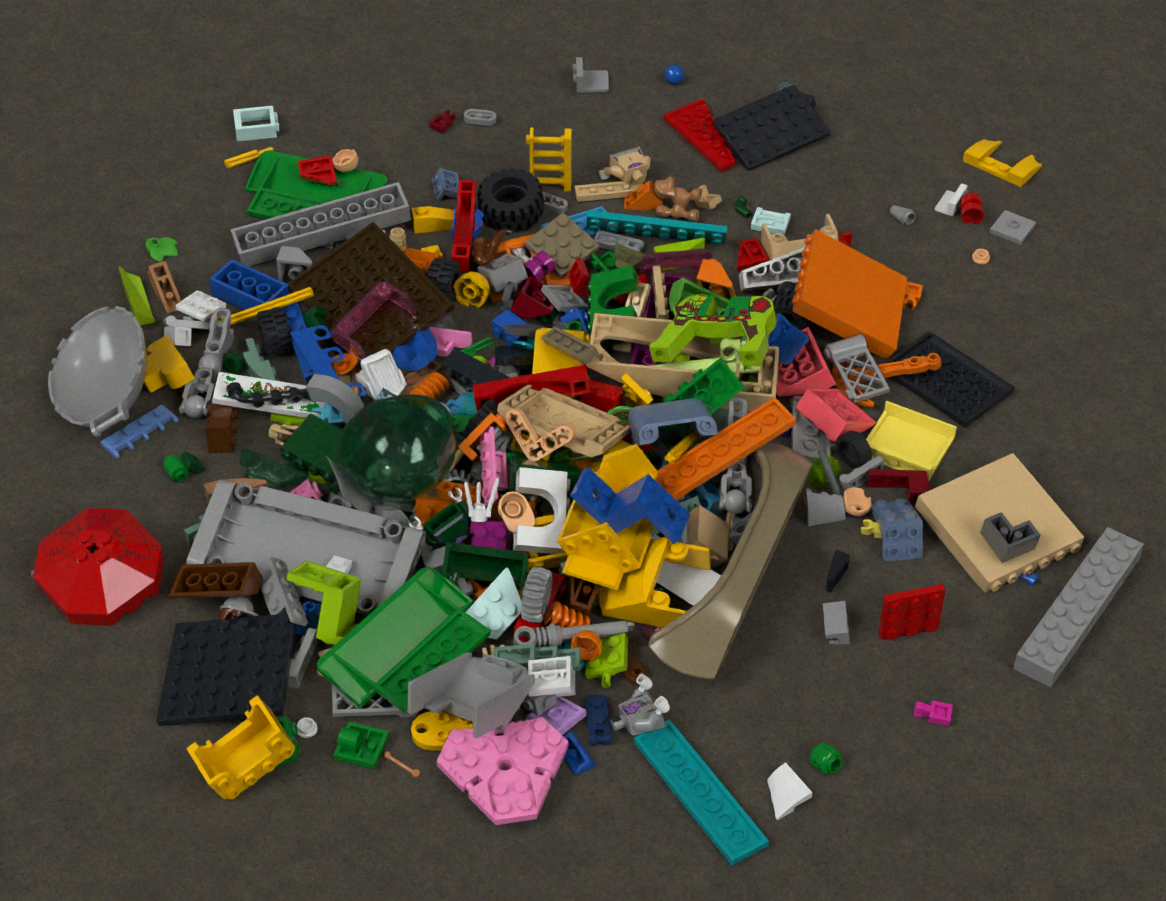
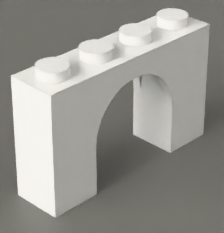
[513,467,570,554]

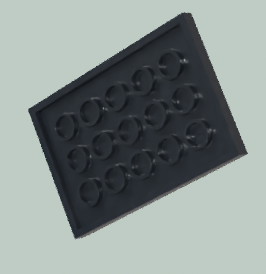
[712,84,831,171]
[883,331,1014,428]

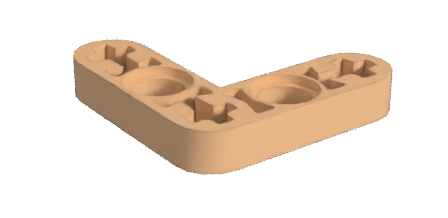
[505,408,576,461]

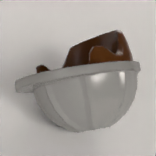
[220,596,259,621]

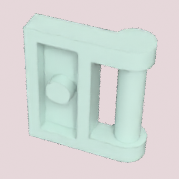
[751,207,791,235]

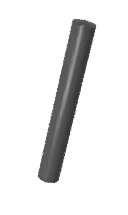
[817,449,843,498]

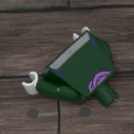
[408,487,471,548]

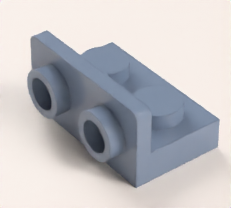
[432,168,459,201]

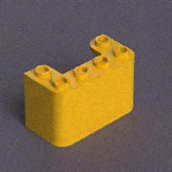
[186,695,295,800]

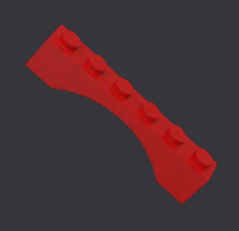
[452,180,476,272]
[473,365,591,412]

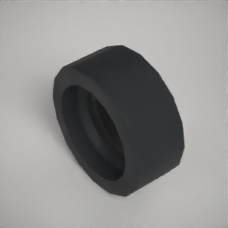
[836,431,872,469]

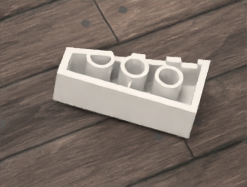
[739,247,805,292]

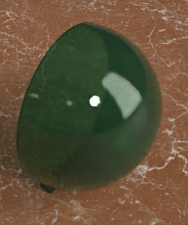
[336,394,457,503]

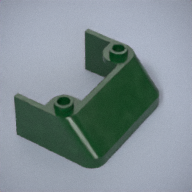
[442,542,528,590]

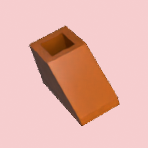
[624,180,663,211]

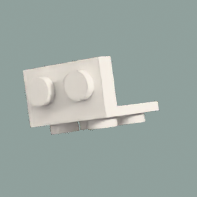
[176,291,226,321]

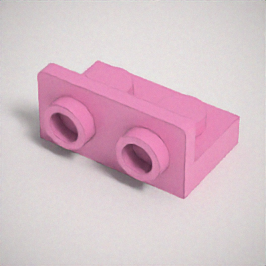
[289,479,323,501]

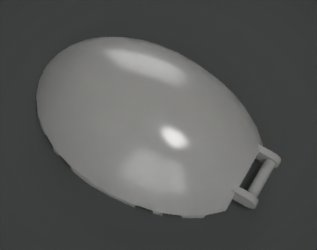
[48,306,147,437]

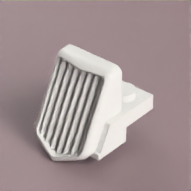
[354,349,407,400]

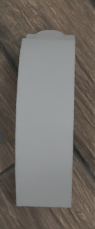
[306,374,364,432]

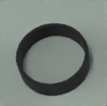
[650,428,685,460]

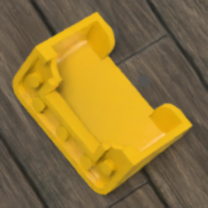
[532,328,591,398]

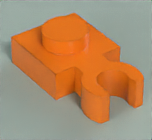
[903,281,923,311]

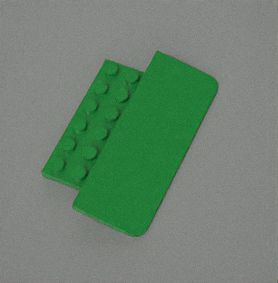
[245,150,388,219]
[317,567,491,713]

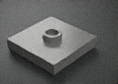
[990,210,1036,245]
[541,285,589,312]

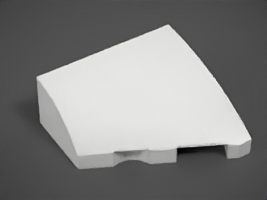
[767,763,812,820]

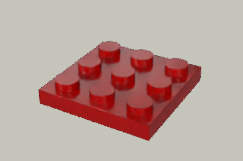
[878,584,946,640]

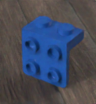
[560,307,591,335]
[768,312,809,365]

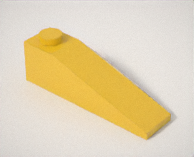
[410,206,483,234]

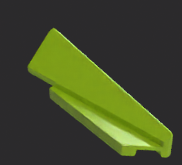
[119,266,155,325]

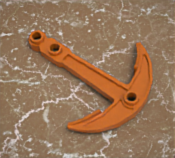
[832,353,942,407]

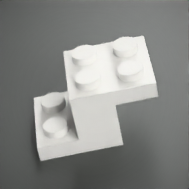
[528,656,575,697]

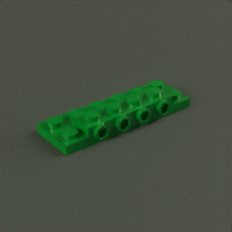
[648,357,745,459]

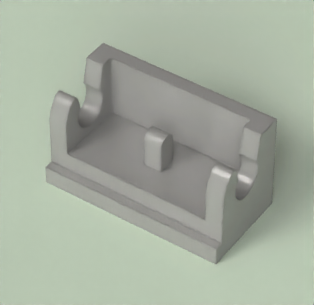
[823,601,850,644]

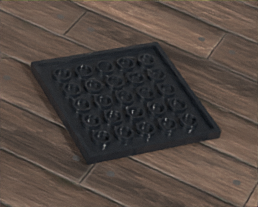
[156,613,297,726]

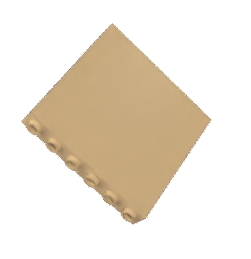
[915,453,1084,593]

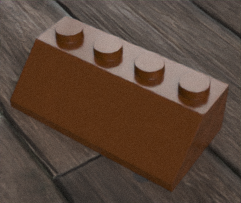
[169,562,263,598]

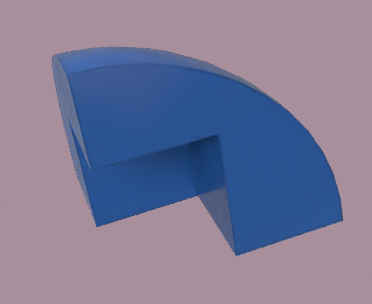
[392,328,438,371]

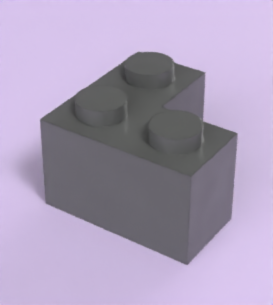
[980,512,1041,563]

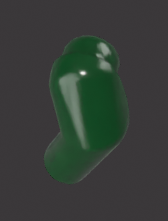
[735,196,752,218]

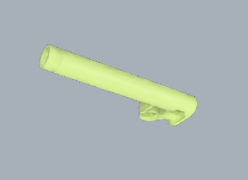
[648,338,760,374]

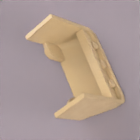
[761,214,839,260]

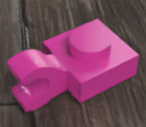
[913,700,953,726]

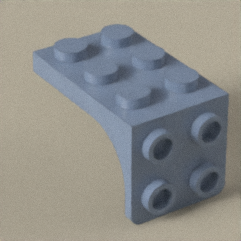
[870,499,923,561]

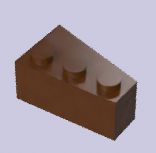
[205,401,238,453]
[569,576,602,616]

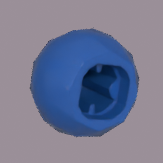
[665,65,684,85]

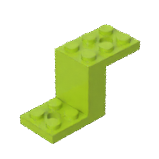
[286,560,362,644]

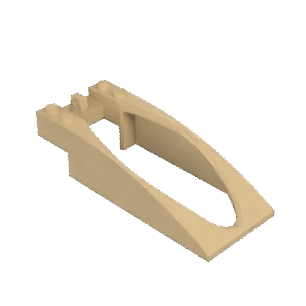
[586,313,779,412]

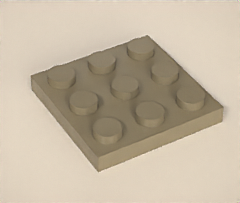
[525,213,600,279]

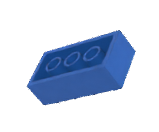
[209,259,290,310]

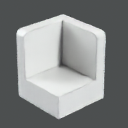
[164,327,192,346]

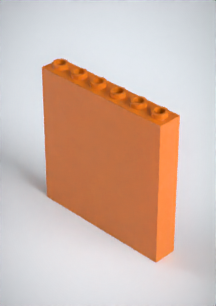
[792,229,907,359]

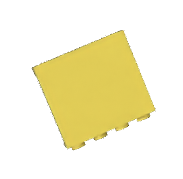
[866,401,957,482]

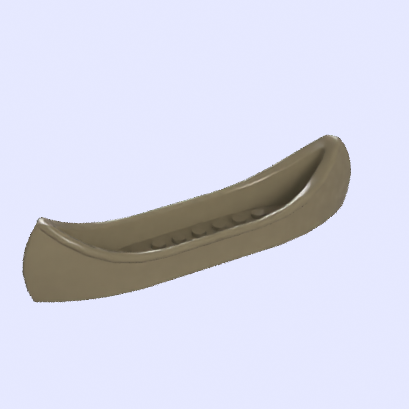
[648,442,813,680]

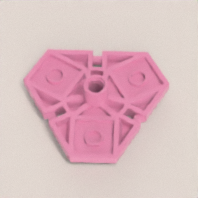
[437,717,568,825]

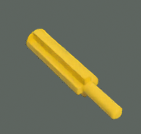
[224,147,273,169]

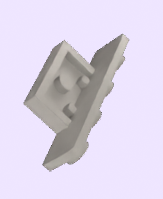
[260,557,308,626]

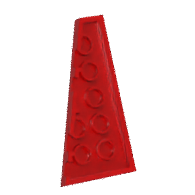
[664,98,735,172]

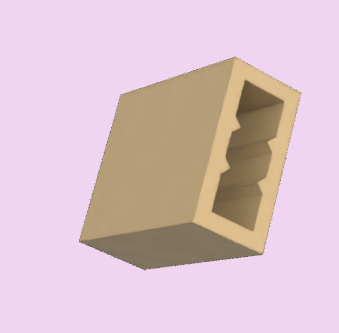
[687,505,729,568]

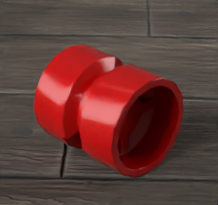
[960,193,984,224]

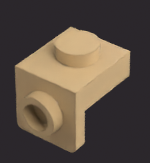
[694,185,722,210]

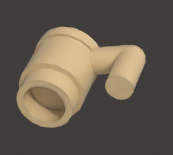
[382,227,407,251]

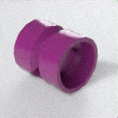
[524,251,555,281]

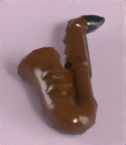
[473,229,515,266]

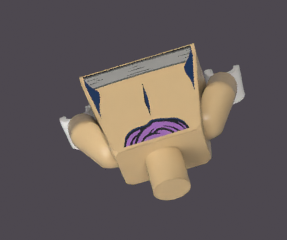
[599,147,651,184]

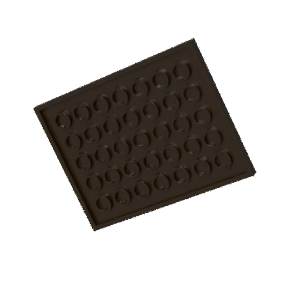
[287,221,455,366]

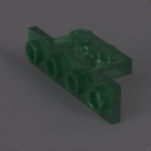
[239,448,309,490]

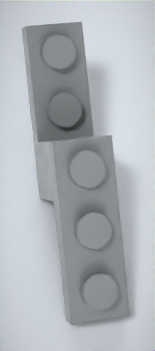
[411,521,474,599]
[287,628,318,688]

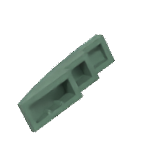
[493,644,582,671]

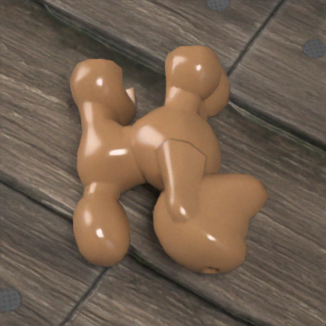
[654,176,702,222]

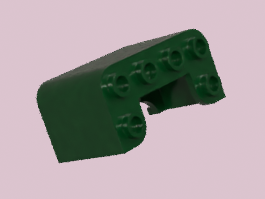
[280,414,375,495]
[501,456,582,504]

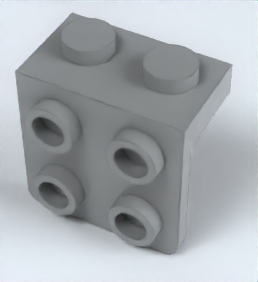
[573,57,609,93]

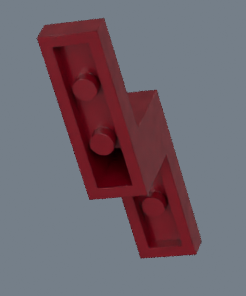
[866,469,934,505]

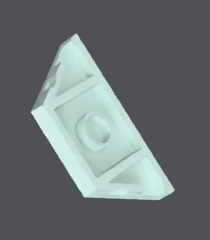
[465,567,522,640]

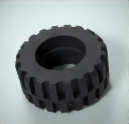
[477,168,544,232]

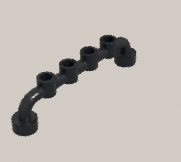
[226,382,311,408]

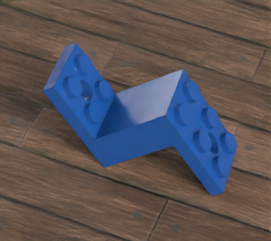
[570,467,690,544]

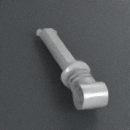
[513,621,635,648]

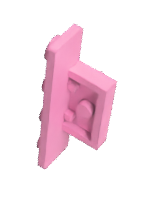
[429,327,473,357]
[479,426,508,506]

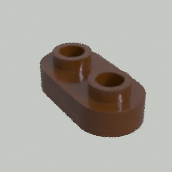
[620,653,648,686]

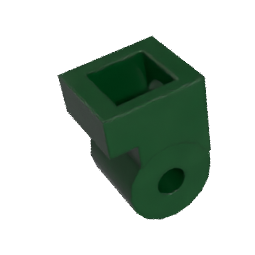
[302,306,329,337]

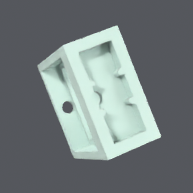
[233,106,280,142]

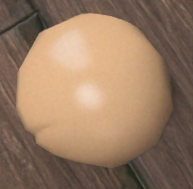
[332,149,358,173]
[843,487,872,517]

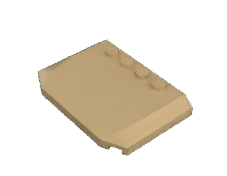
[497,385,630,457]

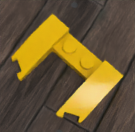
[963,139,1042,187]

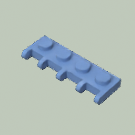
[100,405,178,459]

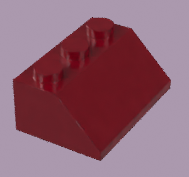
[510,276,554,319]

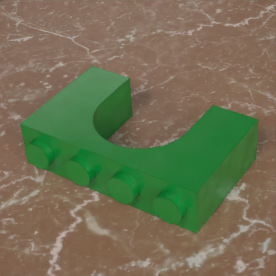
[588,265,638,333]

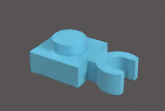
[312,404,344,423]

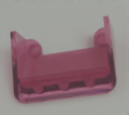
[637,249,713,278]

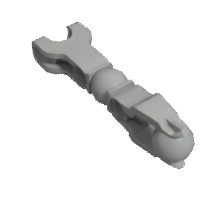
[179,308,235,419]
[719,397,752,515]

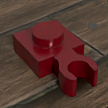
[429,110,456,133]

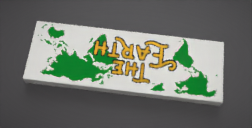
[212,372,328,421]

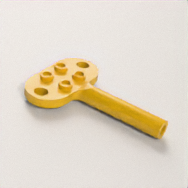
[411,711,497,751]

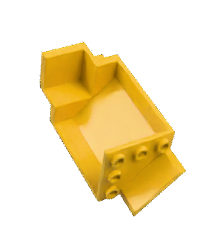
[557,444,658,591]

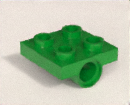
[333,722,389,770]

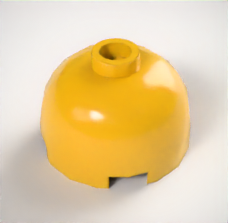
[453,272,490,308]

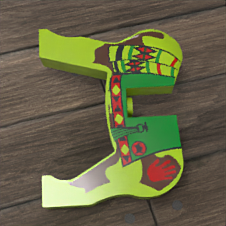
[649,294,777,366]

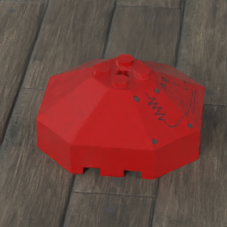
[33,508,165,626]

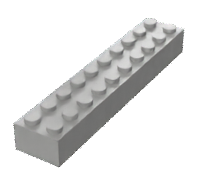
[231,182,411,267]
[1013,527,1144,687]

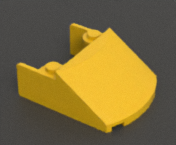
[599,537,711,628]

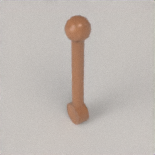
[383,751,420,777]

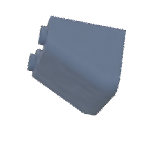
[628,398,717,445]

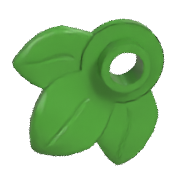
[145,237,178,262]

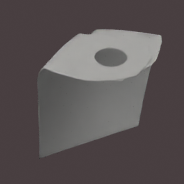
[326,456,373,513]

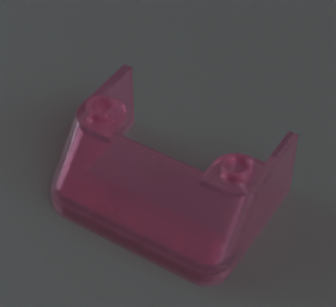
[330,282,416,360]

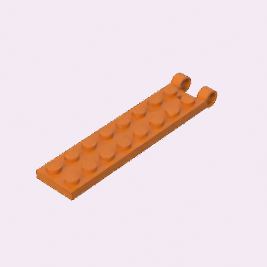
[656,397,797,500]

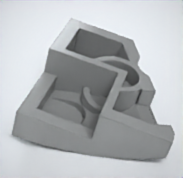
[804,489,845,526]

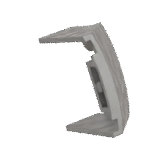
[407,652,535,738]

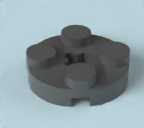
[500,281,518,314]

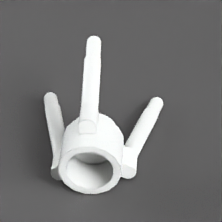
[464,478,500,522]

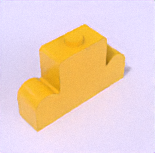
[143,335,195,393]

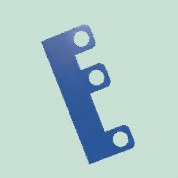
[290,325,366,397]

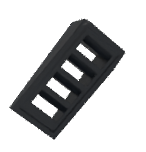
[826,550,850,592]

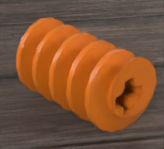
[409,372,450,407]
[544,602,590,628]

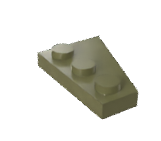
[614,243,648,269]

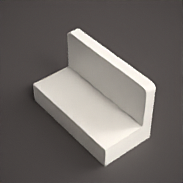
[935,183,968,216]

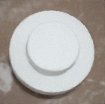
[297,718,318,738]

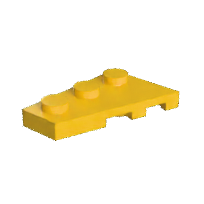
[621,373,653,408]

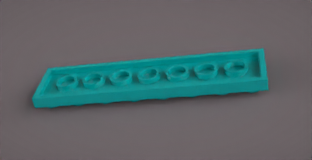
[587,210,727,245]
[634,719,769,866]

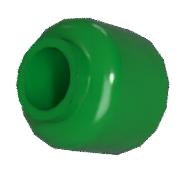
[810,743,842,775]

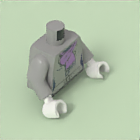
[610,674,670,736]

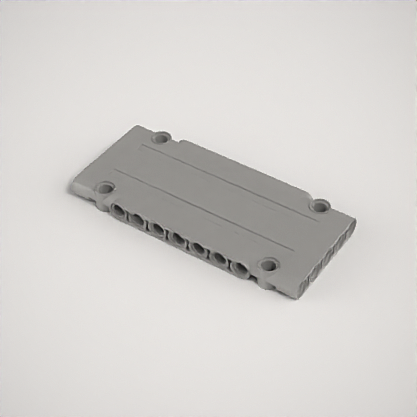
[186,479,426,617]

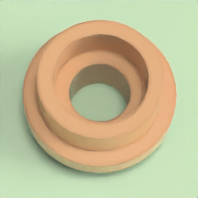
[972,249,990,264]

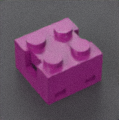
[470,519,512,550]

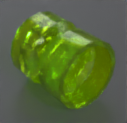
[806,454,841,489]

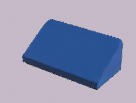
[564,731,597,776]

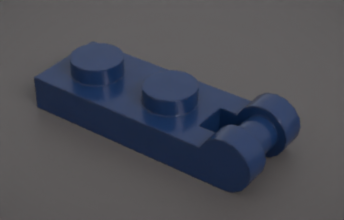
[585,695,611,746]

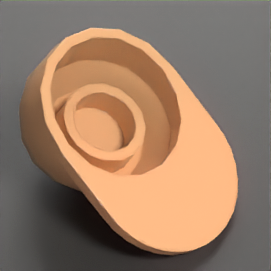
[497,491,535,533]

